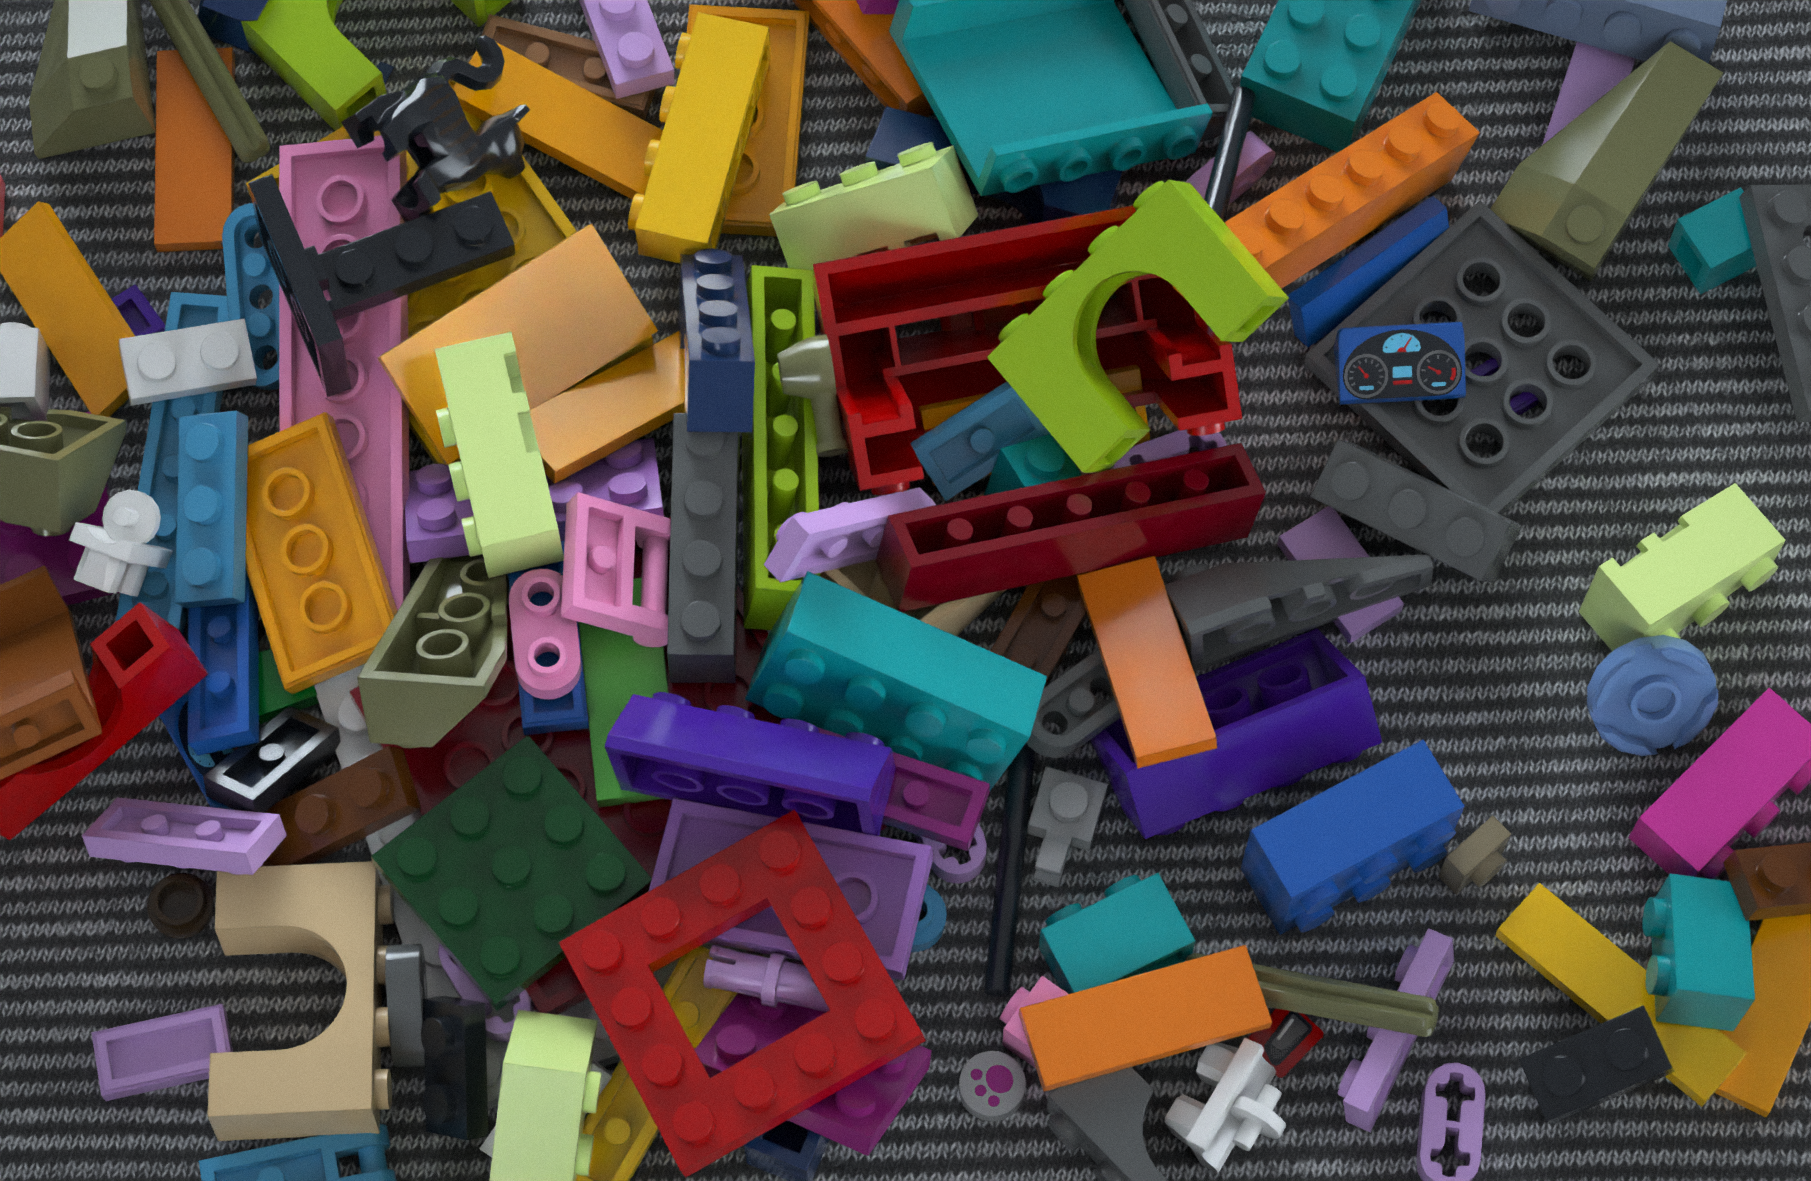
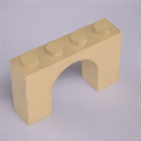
[207,861,394,1141]

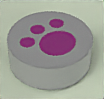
[959,1051,1026,1121]

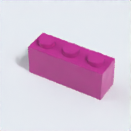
[1628,687,1811,879]

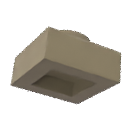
[1438,815,1511,895]

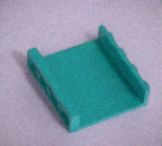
[889,0,1213,197]

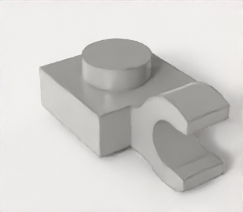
[1027,767,1108,887]

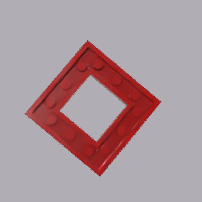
[559,809,926,1178]

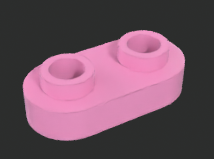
[509,569,582,700]

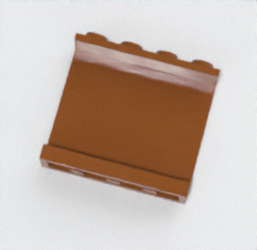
[0,565,103,780]

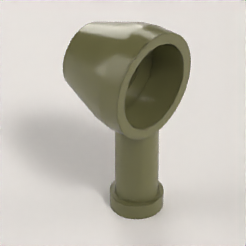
[777,334,849,457]

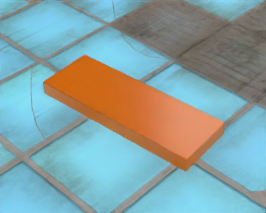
[154,47,235,252]
[1077,556,1217,769]
[1018,945,1272,1092]

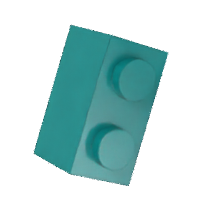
[1039,873,1195,994]
[1642,874,1755,1031]

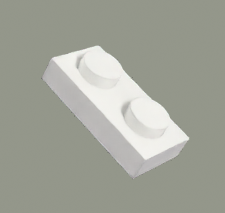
[119,318,257,406]

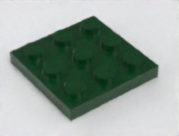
[371,735,652,1011]

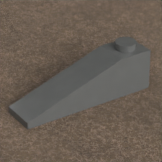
[1165,555,1434,672]

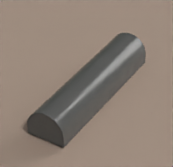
[1123,0,1234,142]

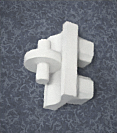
[69,490,172,597]
[1165,1038,1286,1173]

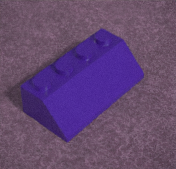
[1091,629,1383,839]
[604,692,896,836]

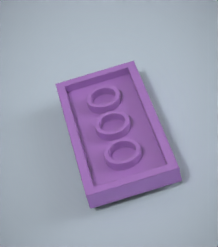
[405,438,664,563]
[649,798,934,980]

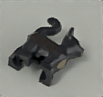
[341,35,530,222]

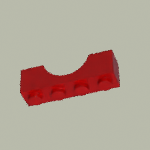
[0,602,208,840]

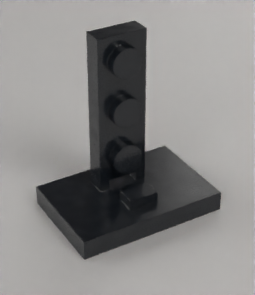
[248,174,515,397]

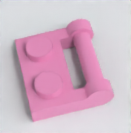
[561,492,671,647]

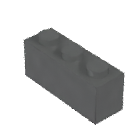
[1310,439,1522,582]

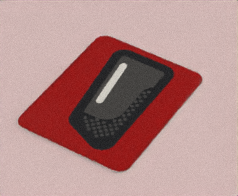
[1247,1008,1324,1078]

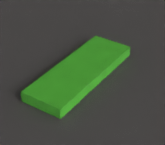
[579,578,669,807]

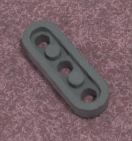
[1026,649,1121,758]

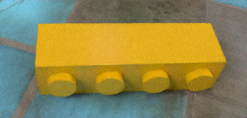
[628,12,771,263]

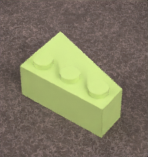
[769,142,979,270]
[435,332,564,578]
[1579,483,1785,651]
[489,1010,602,1181]

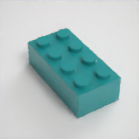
[1240,0,1421,152]
[745,571,1047,790]

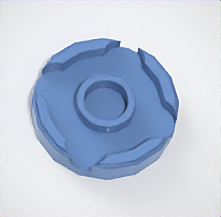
[1587,635,1718,756]

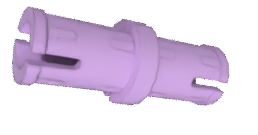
[703,945,830,1012]

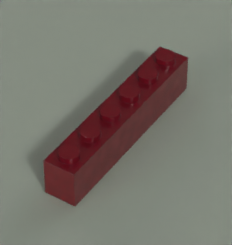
[875,443,1266,612]

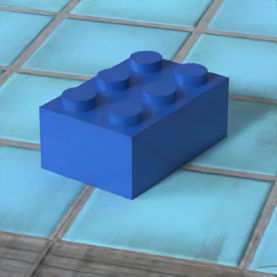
[1240,740,1464,935]

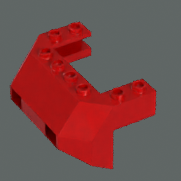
[813,206,1242,495]

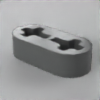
[385,944,427,1068]

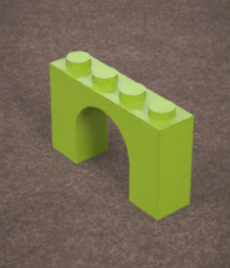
[241,0,512,131]
[987,180,1289,473]

